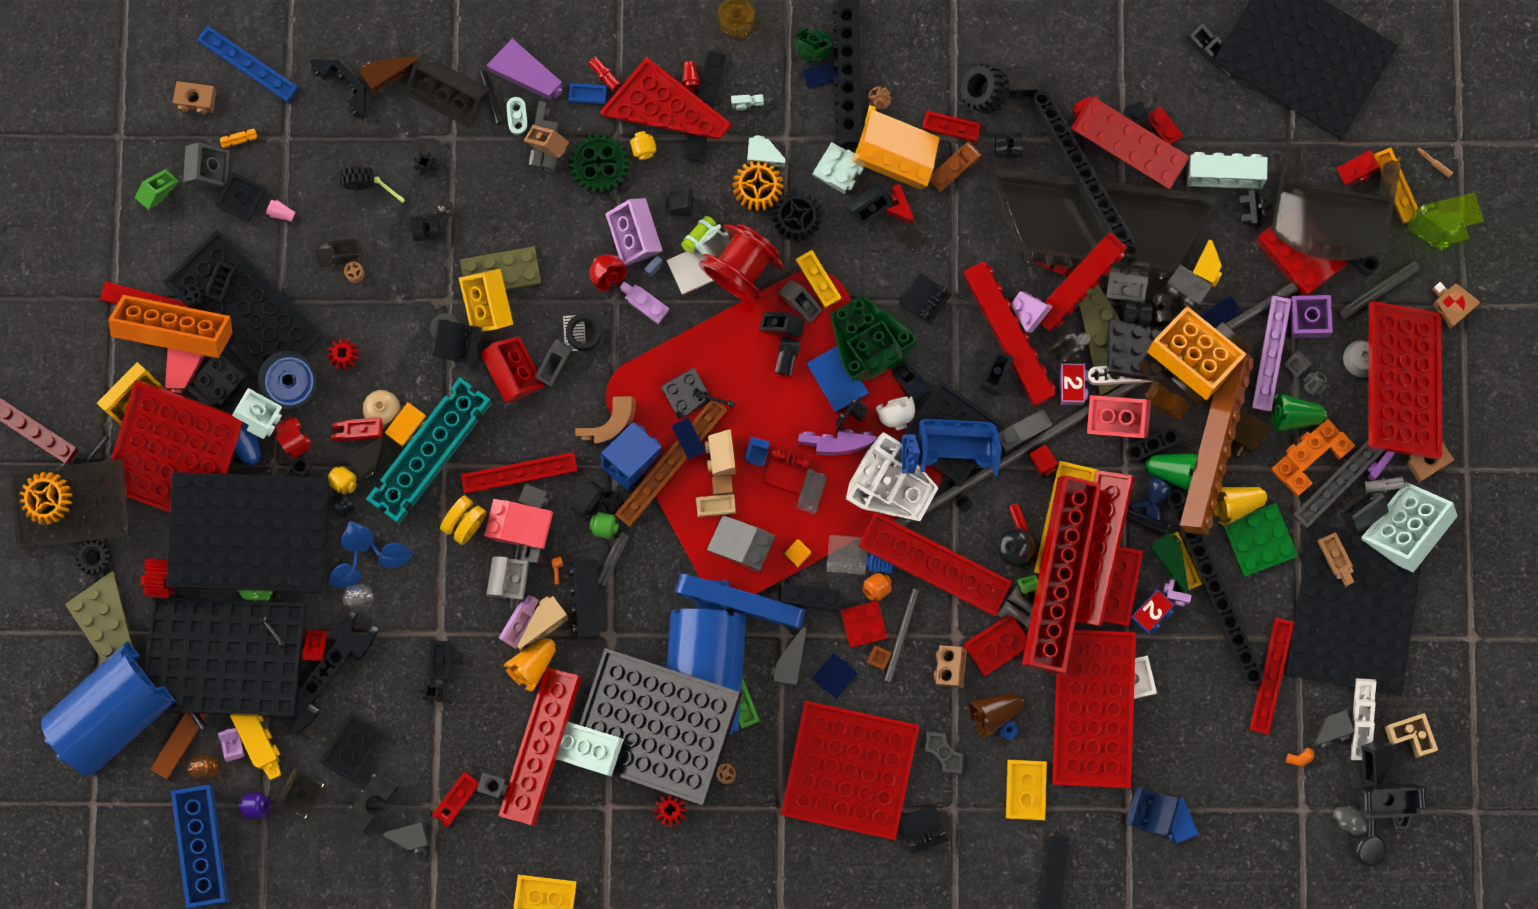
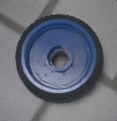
[258,351,317,409]

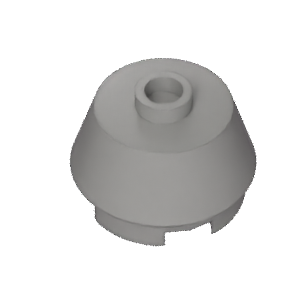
[1343,340,1369,377]

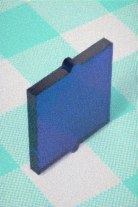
[812,653,858,699]

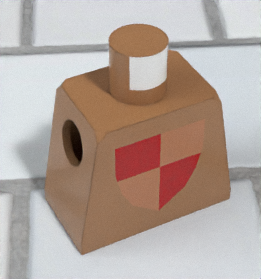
[1432,282,1480,330]

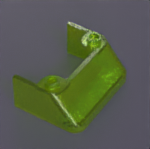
[1407,192,1484,250]

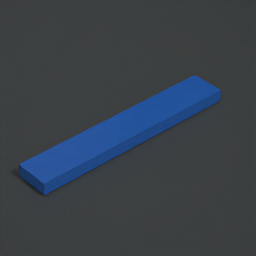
[197,25,299,103]

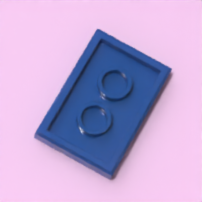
[806,346,869,413]

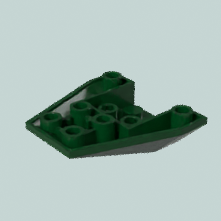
[830,295,918,381]

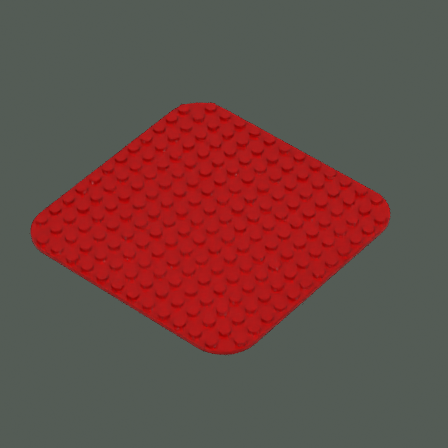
[606,271,942,595]

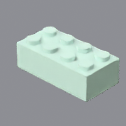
[1186,152,1267,189]

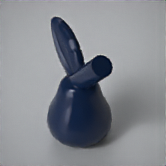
[1131,477,1173,521]

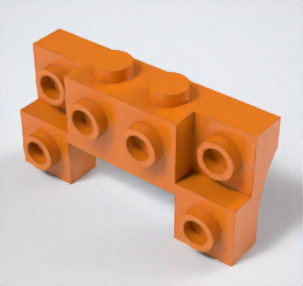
[1270,419,1355,497]

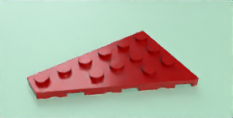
[599,57,732,140]

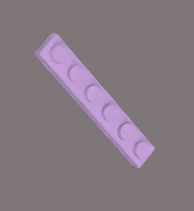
[1251,296,1292,412]

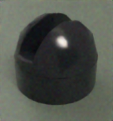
[955,495,972,512]

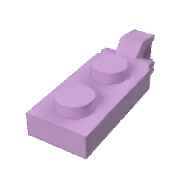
[620,282,670,325]
[499,595,539,649]

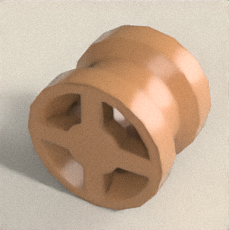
[344,261,365,283]
[716,764,736,784]

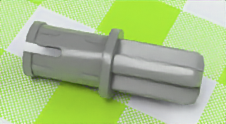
[1365,477,1404,493]

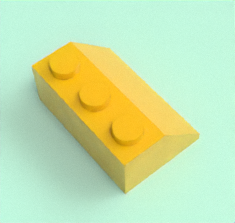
[459,269,513,332]
[97,362,166,426]

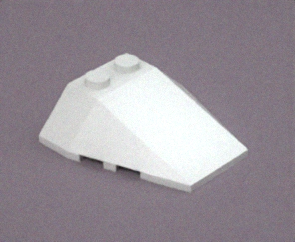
[846,432,938,521]

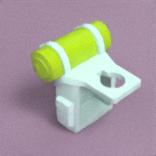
[681,216,732,258]

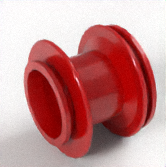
[699,224,783,305]

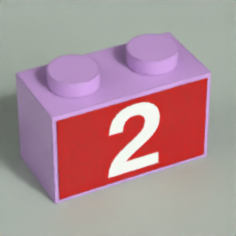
[1060,364,1088,405]

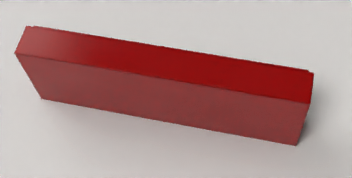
[922,110,981,143]

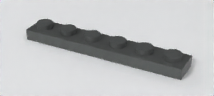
[1293,439,1384,529]

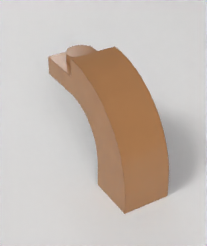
[575,396,636,445]

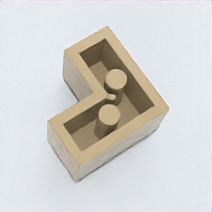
[1384,713,1438,758]

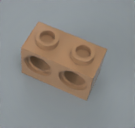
[934,645,967,688]

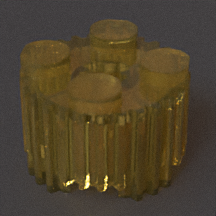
[717,0,755,38]

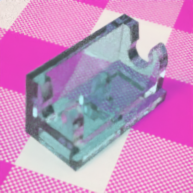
[797,469,827,514]

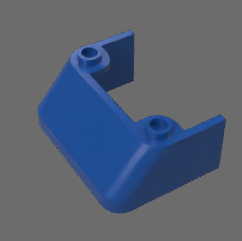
[919,419,1002,476]

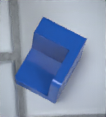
[745,437,770,467]

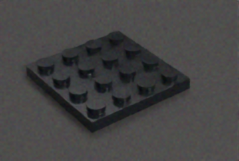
[898,381,1004,486]

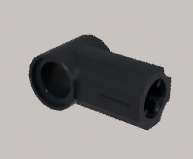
[775,337,801,377]

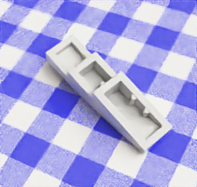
[1351,678,1376,760]

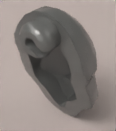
[1333,805,1368,836]

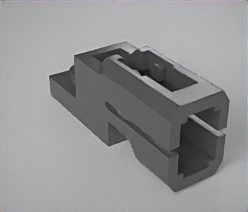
[529,101,559,173]

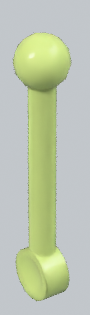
[374,176,405,203]

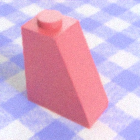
[165,348,207,395]

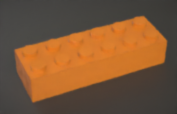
[108,295,233,358]

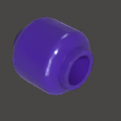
[239,793,270,819]

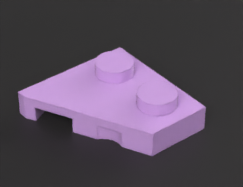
[1011,291,1052,333]

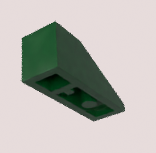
[1149,532,1189,594]

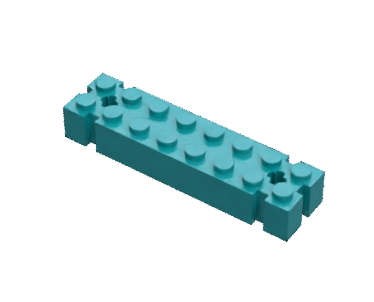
[366,377,492,525]

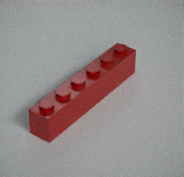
[1040,232,1127,331]

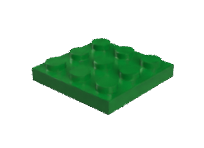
[1222,503,1298,578]

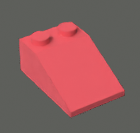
[1087,395,1151,438]
[484,499,553,549]

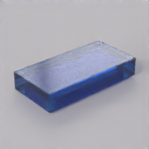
[802,61,838,89]
[1199,296,1242,329]
[671,418,706,461]

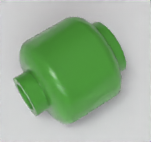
[590,512,619,539]

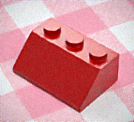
[480,336,545,403]

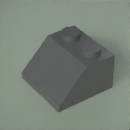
[183,142,230,187]

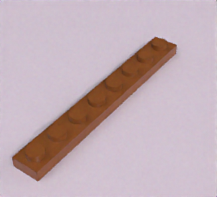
[615,400,728,527]

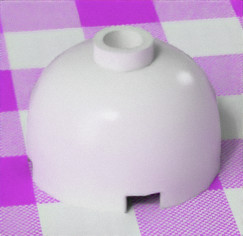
[876,397,915,430]

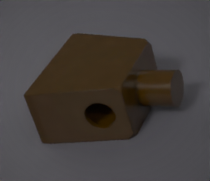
[1231,409,1272,459]

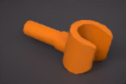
[552,557,563,584]

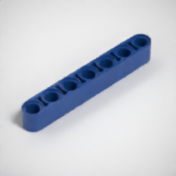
[675,574,806,630]

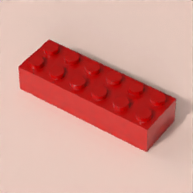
[1071,96,1189,189]

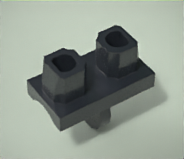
[1240,190,1272,227]

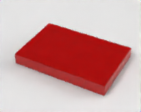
[963,615,1027,677]

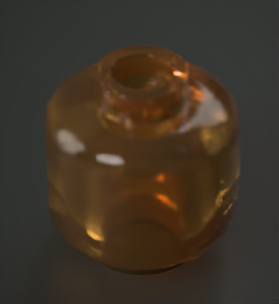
[187,754,218,781]

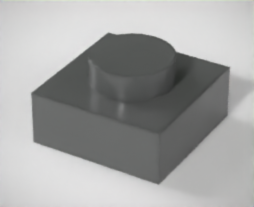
[1284,350,1312,378]

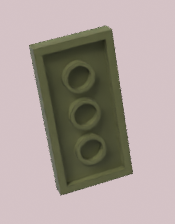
[460,246,541,290]

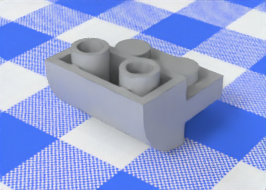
[1106,261,1149,302]
[486,557,529,600]

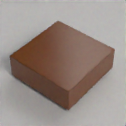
[866,645,892,671]

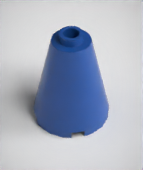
[235,423,262,466]

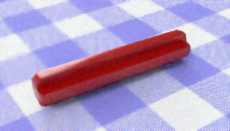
[1009,503,1038,558]

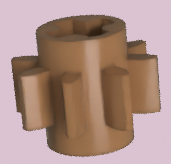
[868,86,891,110]

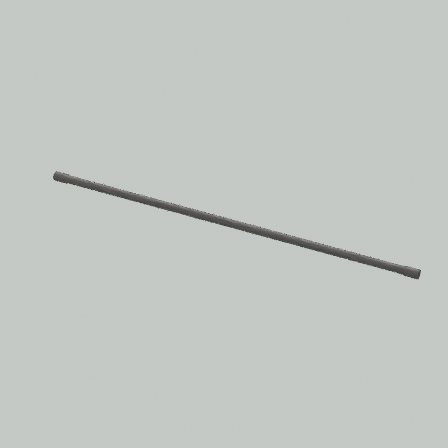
[894,282,1298,527]

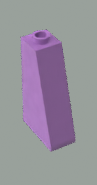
[487,38,563,101]

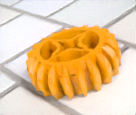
[732,161,784,211]
[20,472,72,524]

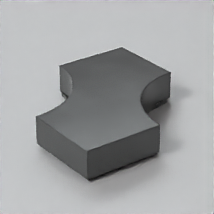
[925,732,964,774]

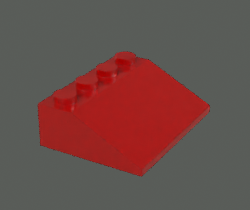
[1255,206,1348,296]

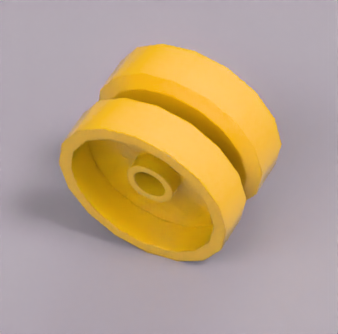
[440,495,487,545]

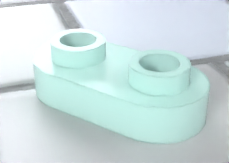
[507,97,528,135]

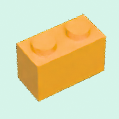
[384,402,428,449]

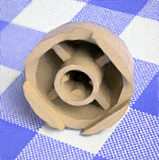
[363,390,401,429]

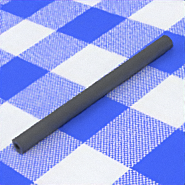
[884,589,920,683]

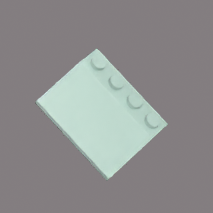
[1361,482,1457,573]

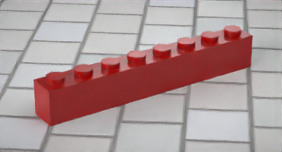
[963,261,1056,408]

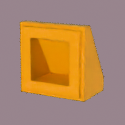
[784,539,812,567]

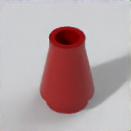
[682,61,700,91]

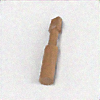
[1416,148,1453,178]

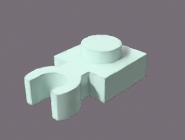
[731,94,764,110]

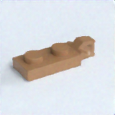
[1317,532,1354,587]

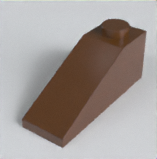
[359,56,421,94]

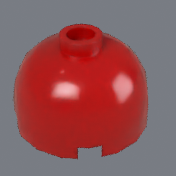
[589,254,628,292]

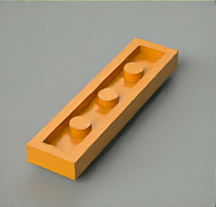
[1374,148,1422,224]

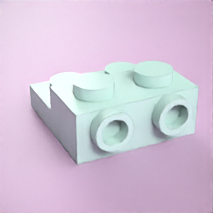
[812,142,865,194]
[232,388,282,439]

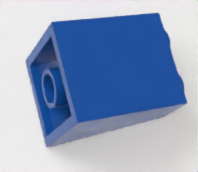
[600,422,661,491]

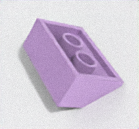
[606,198,663,266]

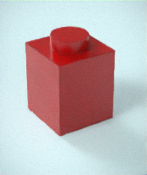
[1028,444,1058,477]

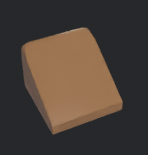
[712,475,733,496]

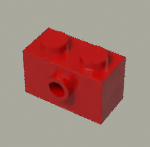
[1336,150,1381,187]

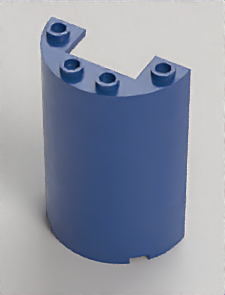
[666,609,747,735]
[41,641,176,776]

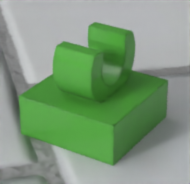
[1017,575,1038,599]

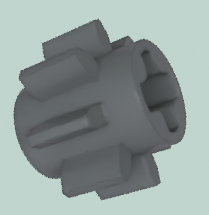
[1303,371,1328,395]

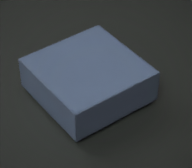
[644,256,663,278]

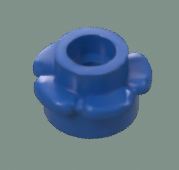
[999,720,1018,740]

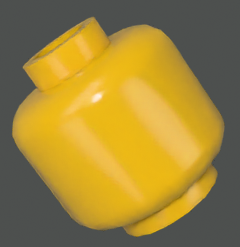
[630,131,657,160]
[328,466,357,495]

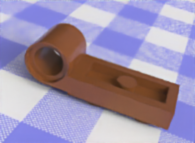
[930,141,982,192]

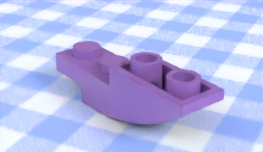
[798,429,877,455]

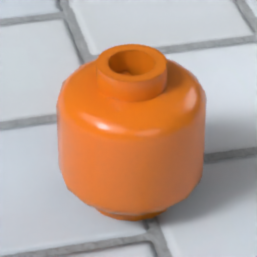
[863,572,892,601]

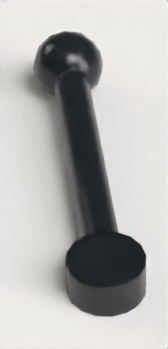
[696,391,735,408]
[259,615,286,648]

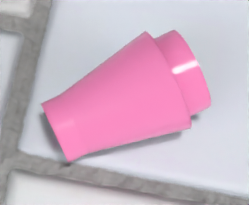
[266,200,296,222]

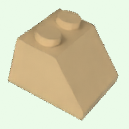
[705,430,736,476]

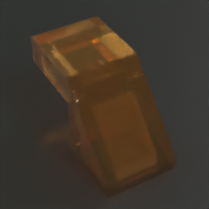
[1144,381,1190,421]

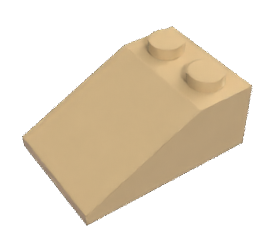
[517,596,569,652]

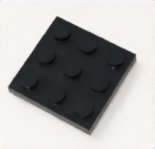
[1107,320,1165,383]

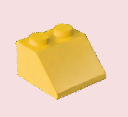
[1193,240,1222,288]

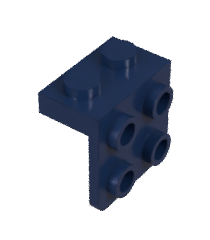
[1126,787,1179,836]

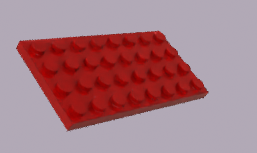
[1369,301,1442,460]
[1052,630,1136,788]

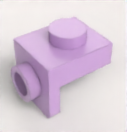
[1163,579,1192,607]
[218,728,245,762]

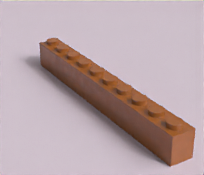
[1180,354,1254,535]

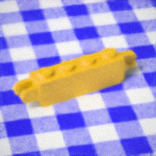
[230,715,282,780]

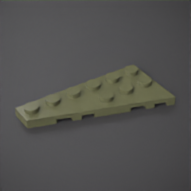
[1078,285,1122,396]
[65,571,138,664]

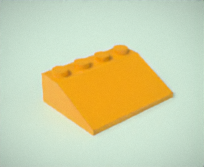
[852,109,940,190]
[1147,306,1246,401]

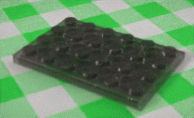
[10,459,131,549]

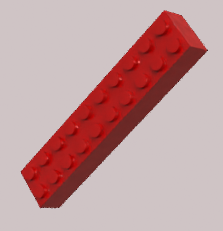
[1022,475,1101,674]

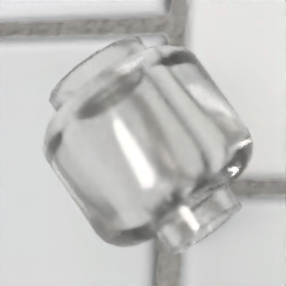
[343,583,373,610]

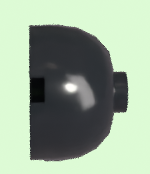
[996,528,1036,566]

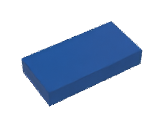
[568,83,607,105]

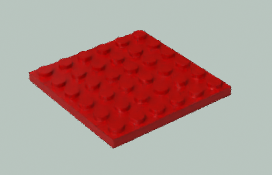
[103,380,244,513]
[780,701,919,840]

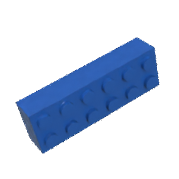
[171,785,229,909]

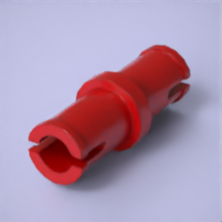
[588,57,621,92]

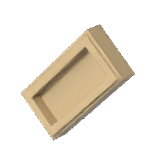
[696,494,736,517]

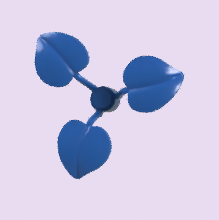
[329,521,413,588]

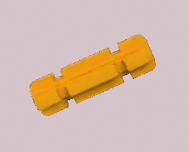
[220,129,257,148]

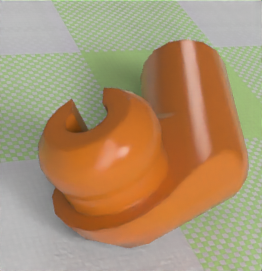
[1286,748,1315,767]

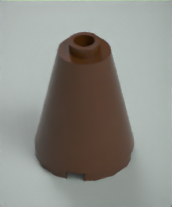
[968,692,1024,738]

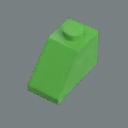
[135,169,179,210]

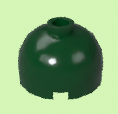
[794,28,832,63]

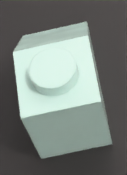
[747,136,785,168]

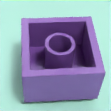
[1290,295,1333,338]

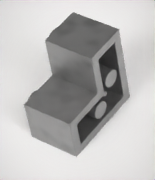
[1165,265,1212,312]

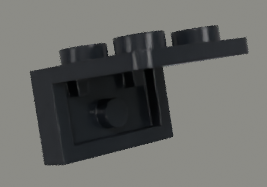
[431,319,482,365]

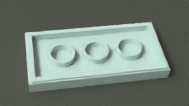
[556,722,624,776]

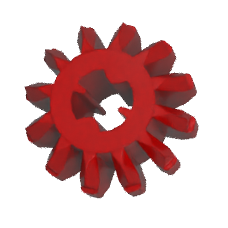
[327,338,360,371]
[654,794,687,827]

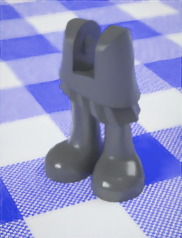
[997,585,1033,629]

